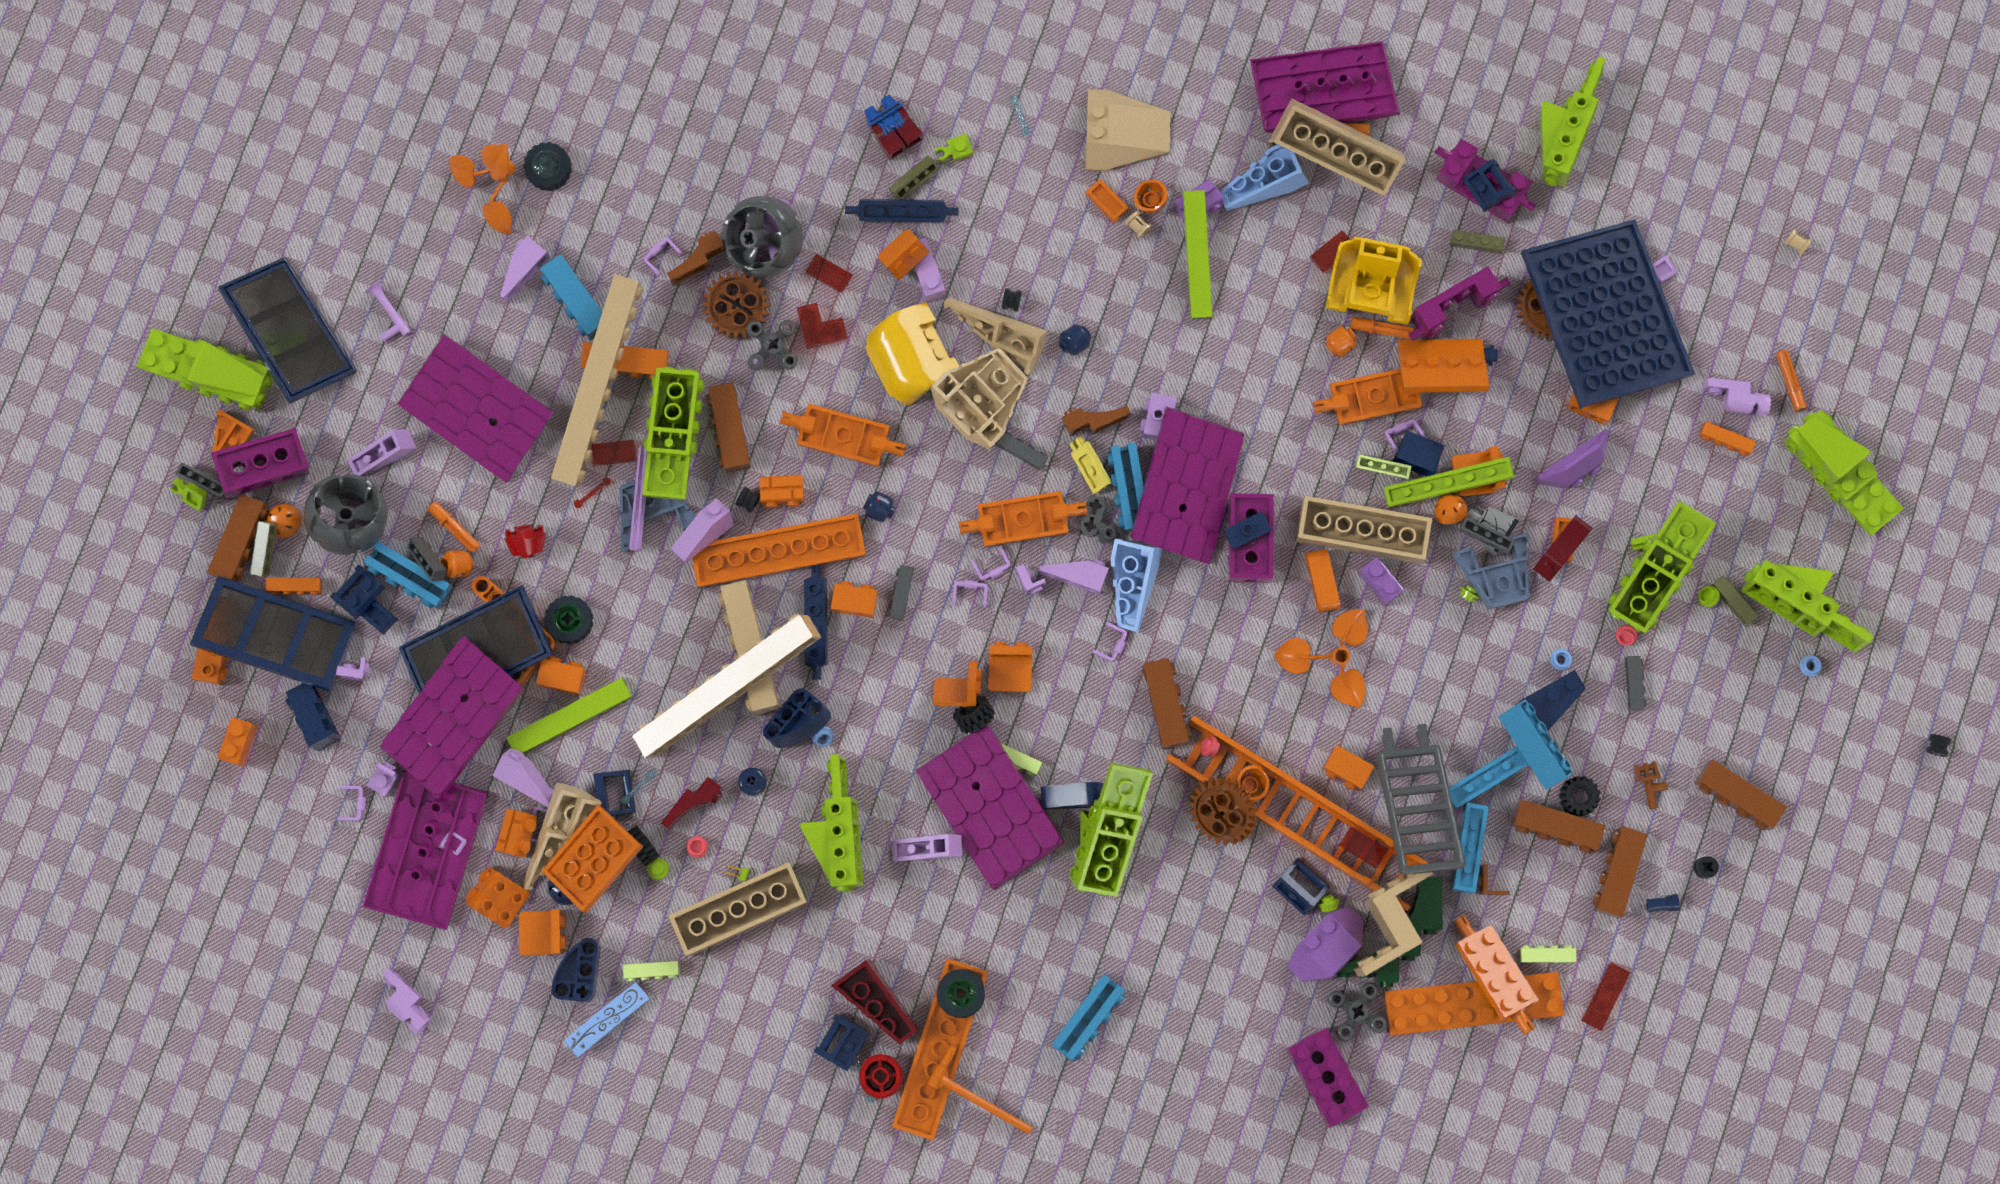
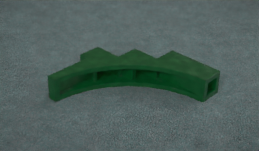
[1336,877,1443,987]

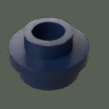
[1484,345,1498,366]

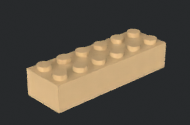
[1272,99,1406,196]
[1296,496,1432,564]
[718,580,780,716]
[669,862,808,957]

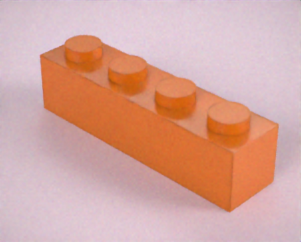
[1699,421,1756,456]
[266,578,323,595]

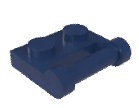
[1462,159,1516,212]
[330,564,385,620]
[813,1013,870,1072]

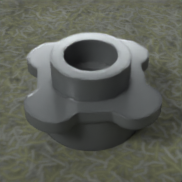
[1097,523,1119,544]

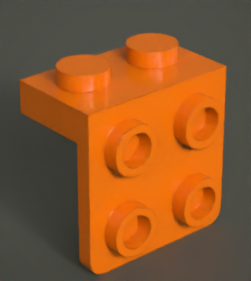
[878,229,930,280]
[1451,446,1507,497]
[988,642,1032,693]
[933,661,982,707]
[465,866,529,928]
[519,909,567,956]

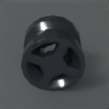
[1001,288,1022,312]
[735,487,760,513]
[1926,734,1952,757]
[1693,856,1719,879]

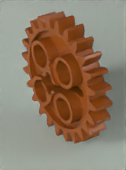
[702,270,771,340]
[1515,279,1553,341]
[1188,776,1258,846]

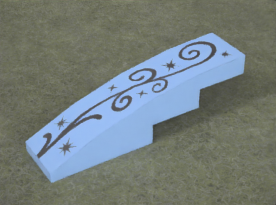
[564,982,649,1058]

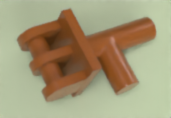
[1633,761,1668,809]

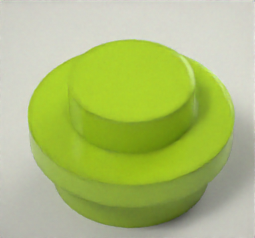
[1459,584,1480,603]
[1698,586,1720,607]
[647,858,669,880]
[1317,895,1339,912]

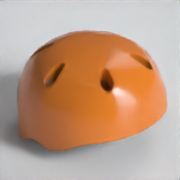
[1134,180,1168,214]
[1434,494,1468,524]
[266,504,302,538]
[1235,765,1269,801]

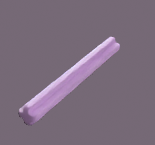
[629,446,647,551]

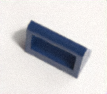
[593,770,636,817]
[1272,858,1330,916]

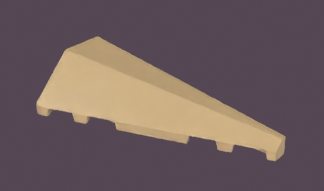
[943,297,1048,375]
[522,782,602,891]

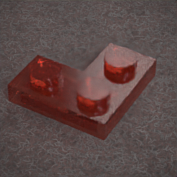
[796,302,848,349]

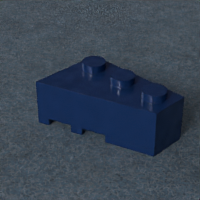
[1515,670,1586,731]
[285,683,342,751]

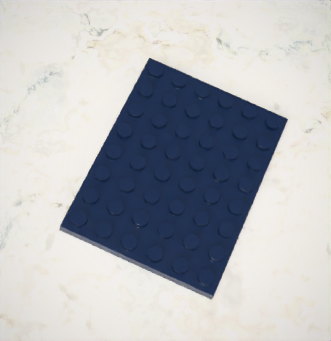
[1521,219,1695,409]

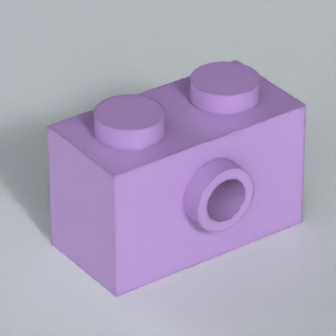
[1140,392,1177,440]

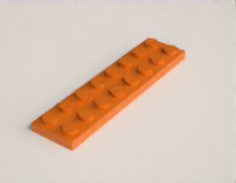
[692,513,866,588]
[892,958,988,1141]
[1384,972,1564,1036]

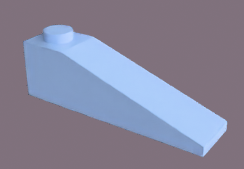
[1220,144,1309,210]
[1111,539,1162,632]

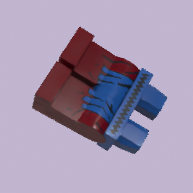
[864,95,923,161]

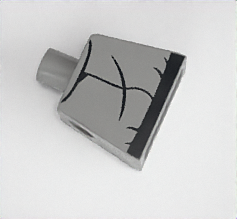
[1464,507,1520,557]

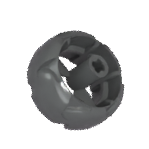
[722,196,803,277]
[304,474,388,555]

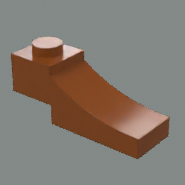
[667,231,725,286]
[1062,405,1131,436]

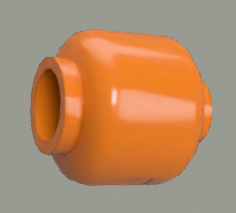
[1325,326,1357,357]
[440,550,474,578]

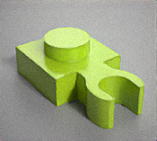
[935,133,974,162]
[170,478,208,512]

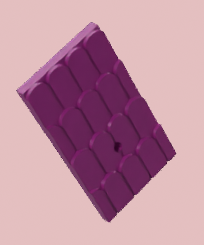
[1250,41,1400,133]
[397,334,553,483]
[1131,406,1244,565]
[380,636,524,802]
[916,723,1065,891]
[363,771,489,930]

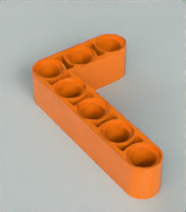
[472,576,557,686]

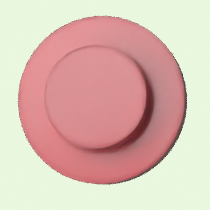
[1616,625,1638,646]
[1200,736,1220,757]
[686,836,708,858]

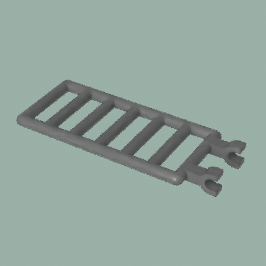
[1376,724,1465,875]

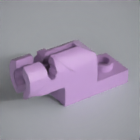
[1703,378,1771,416]
[382,968,432,1035]

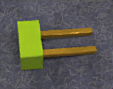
[725,865,750,882]

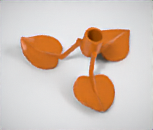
[448,143,515,234]
[1274,609,1368,708]

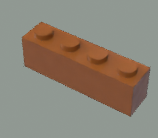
[706,382,751,473]
[207,494,269,582]
[1142,658,1191,749]
[1695,759,1787,831]
[1511,799,1605,854]
[1592,826,1648,919]

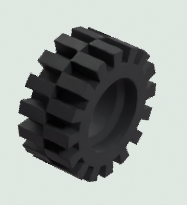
[953,695,995,734]
[1559,776,1601,816]
[628,825,660,867]

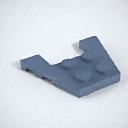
[619,480,696,553]
[1452,533,1529,610]

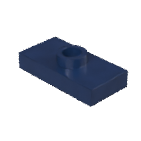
[1223,511,1272,550]
[360,600,398,635]

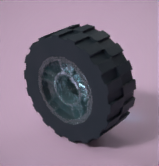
[523,142,572,191]

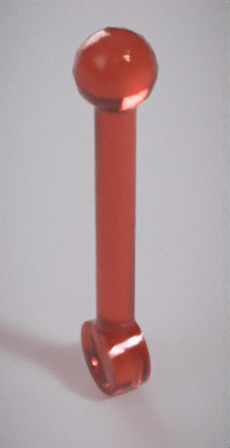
[574,477,611,508]

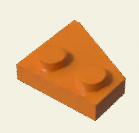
[212,409,255,452]

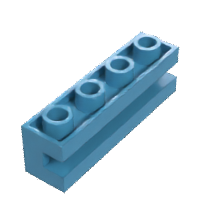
[540,254,602,340]
[1107,443,1144,533]
[364,541,454,609]
[1498,699,1573,790]
[1449,746,1529,810]
[1450,803,1489,894]
[1051,974,1125,1061]

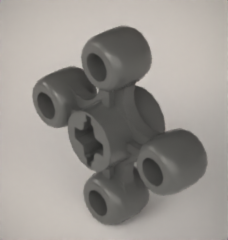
[746,320,798,371]
[1327,982,1387,1041]

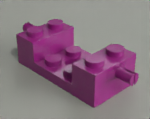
[1435,139,1536,223]
[1408,266,1511,341]

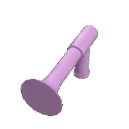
[365,280,411,342]

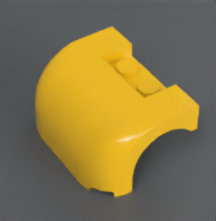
[1325,237,1422,325]
[865,302,959,405]

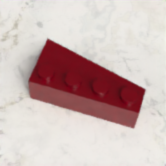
[831,959,921,1045]

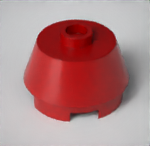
[504,524,547,558]
[859,1054,903,1099]

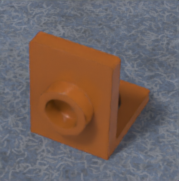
[1477,864,1510,896]

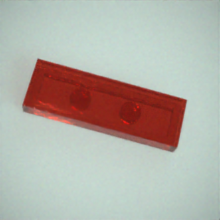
[1581,962,1631,1031]

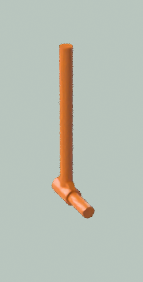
[926,1046,1033,1135]

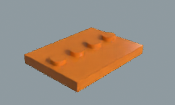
[1397,339,1489,393]
[542,805,643,913]

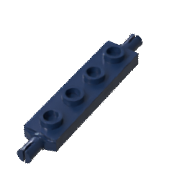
[845,199,959,222]
[804,564,828,680]

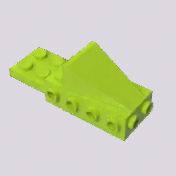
[1539,56,1606,188]
[137,328,273,412]
[642,367,705,501]
[1783,410,1904,536]
[1607,500,1717,633]
[1740,559,1874,653]
[800,754,864,893]
[1070,762,1153,897]

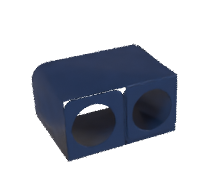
[1392,431,1445,477]

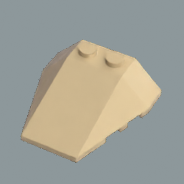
[1085,89,1170,171]
[930,348,1028,449]

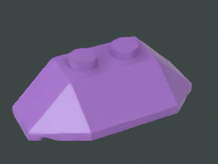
[1534,429,1609,489]
[1287,906,1364,982]

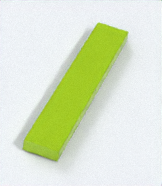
[1183,190,1212,319]
[1384,457,1515,508]
[506,678,632,754]

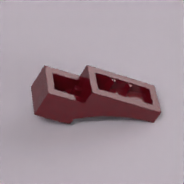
[1533,515,1593,582]
[661,777,723,830]

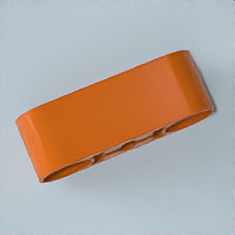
[1305,549,1340,613]

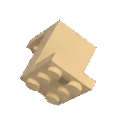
[1354,872,1433,977]

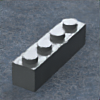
[995,431,1048,471]
[175,462,226,500]
[1459,517,1515,554]
[407,537,447,581]
[888,565,914,621]
[1624,656,1646,711]

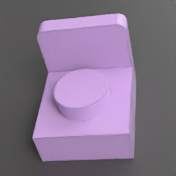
[1015,564,1046,595]
[336,657,370,681]
[367,761,400,797]

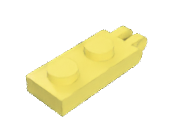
[1070,436,1112,495]

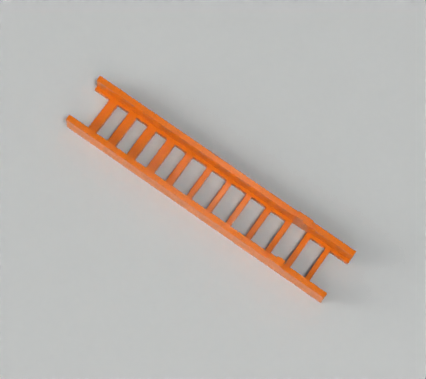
[1165,715,1428,912]

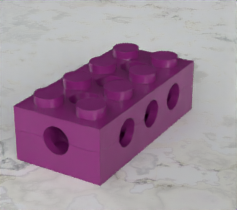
[211,428,309,498]
[1228,493,1274,583]
[1286,1027,1369,1128]

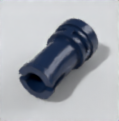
[1646,894,1680,913]

